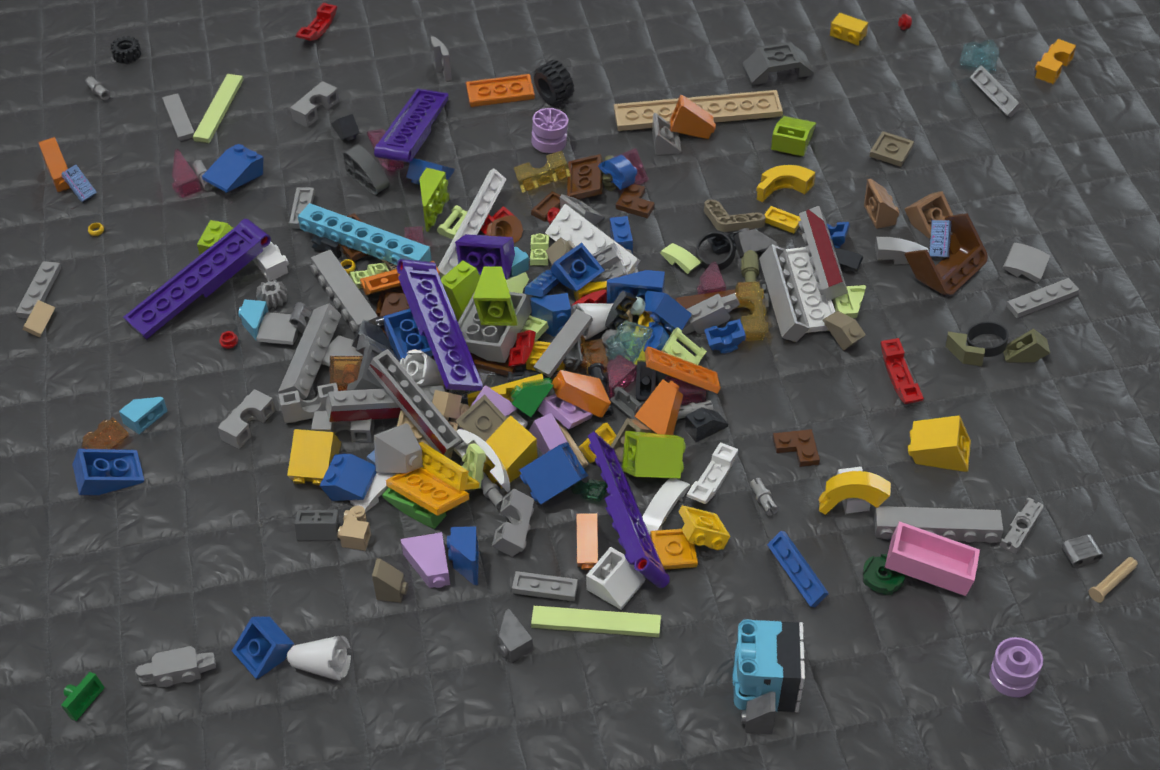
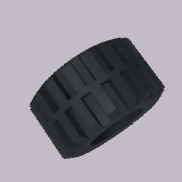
[533,60,574,106]

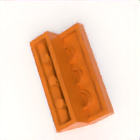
[360,261,440,295]

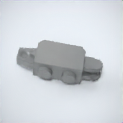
[682,294,740,335]
[135,646,216,687]

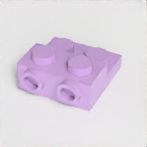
[538,393,593,429]

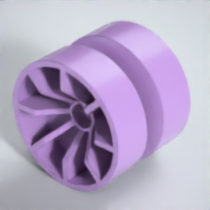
[531,108,568,153]
[989,637,1043,697]

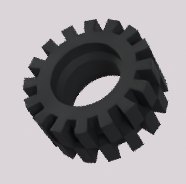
[110,36,142,64]

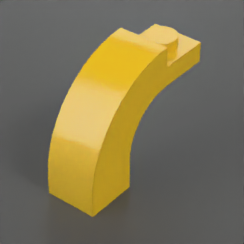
[756,165,815,202]
[819,471,891,515]

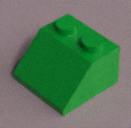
[510,378,554,417]

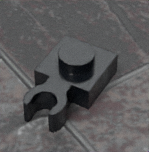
[311,236,342,259]

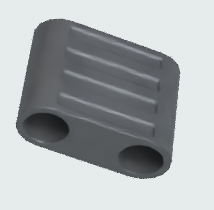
[289,302,313,334]
[1061,535,1103,567]

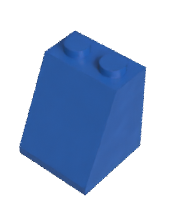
[520,442,588,505]

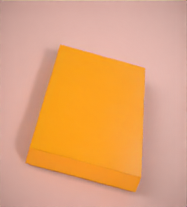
[386,467,469,516]

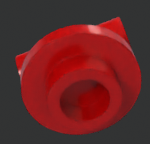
[547,207,560,224]

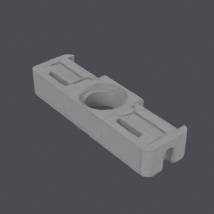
[1000,498,1044,553]

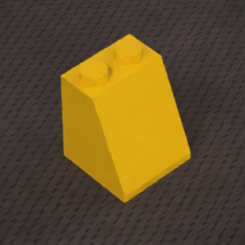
[908,415,971,472]
[483,416,538,489]
[287,429,341,486]

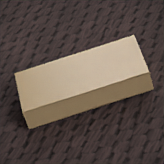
[23,300,55,337]

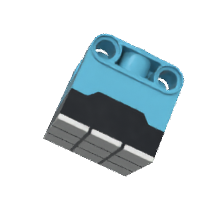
[733,619,805,712]

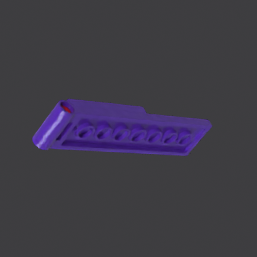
[374,88,449,163]
[123,219,271,339]
[397,259,483,391]
[588,431,670,588]

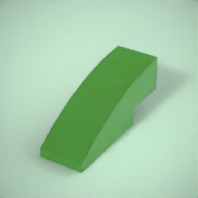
[382,488,446,529]

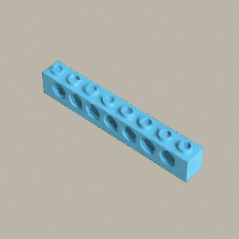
[298,203,432,265]

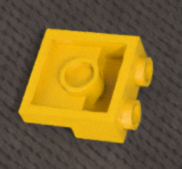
[679,505,730,550]

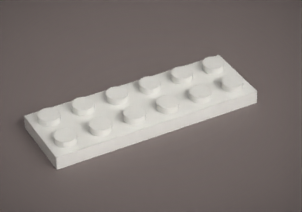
[545,204,641,275]
[786,247,835,333]

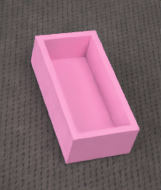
[885,521,980,596]

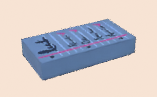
[61,165,97,202]
[930,220,951,257]

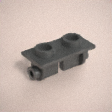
[563,338,583,372]
[610,386,643,419]

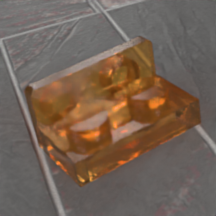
[580,335,609,375]
[81,417,129,449]

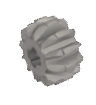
[256,279,288,309]

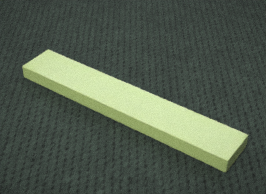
[193,74,243,143]
[531,606,661,637]

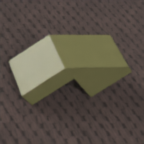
[946,332,985,366]

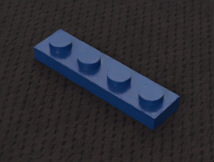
[525,270,560,297]
[767,531,829,608]

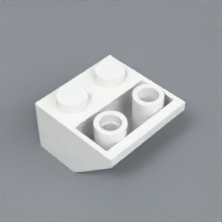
[586,547,645,610]

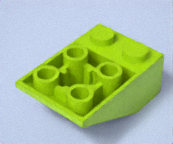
[771,116,816,156]
[419,168,449,232]

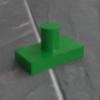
[61,672,105,721]

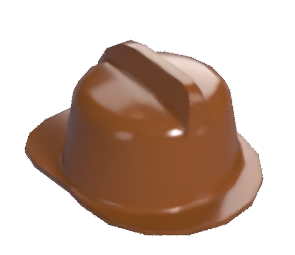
[485,215,523,243]

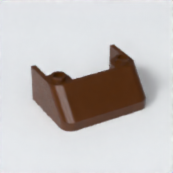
[904,213,988,295]

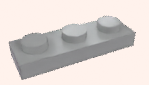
[289,187,315,229]
[512,571,578,601]

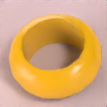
[88,223,104,236]
[340,259,356,274]

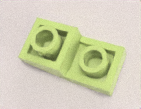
[530,234,549,265]
[660,243,701,274]
[350,263,389,289]
[506,272,529,293]

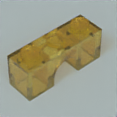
[513,150,571,193]
[735,281,768,341]

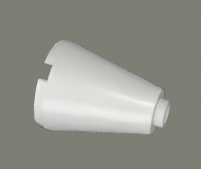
[571,303,613,340]
[400,349,445,387]
[287,636,351,680]

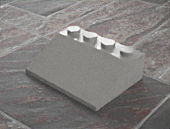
[458,292,531,363]

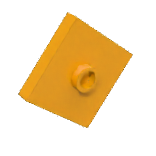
[650,529,698,569]

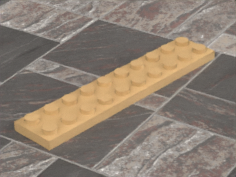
[614,90,783,131]

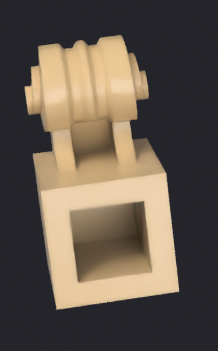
[432,390,470,422]
[338,506,371,551]

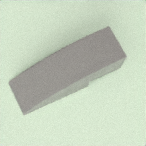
[875,237,929,264]

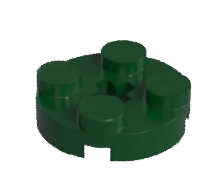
[862,554,905,595]

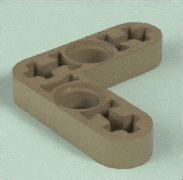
[704,200,765,232]

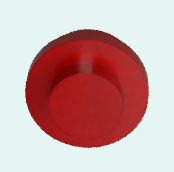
[898,14,912,30]
[219,331,238,349]

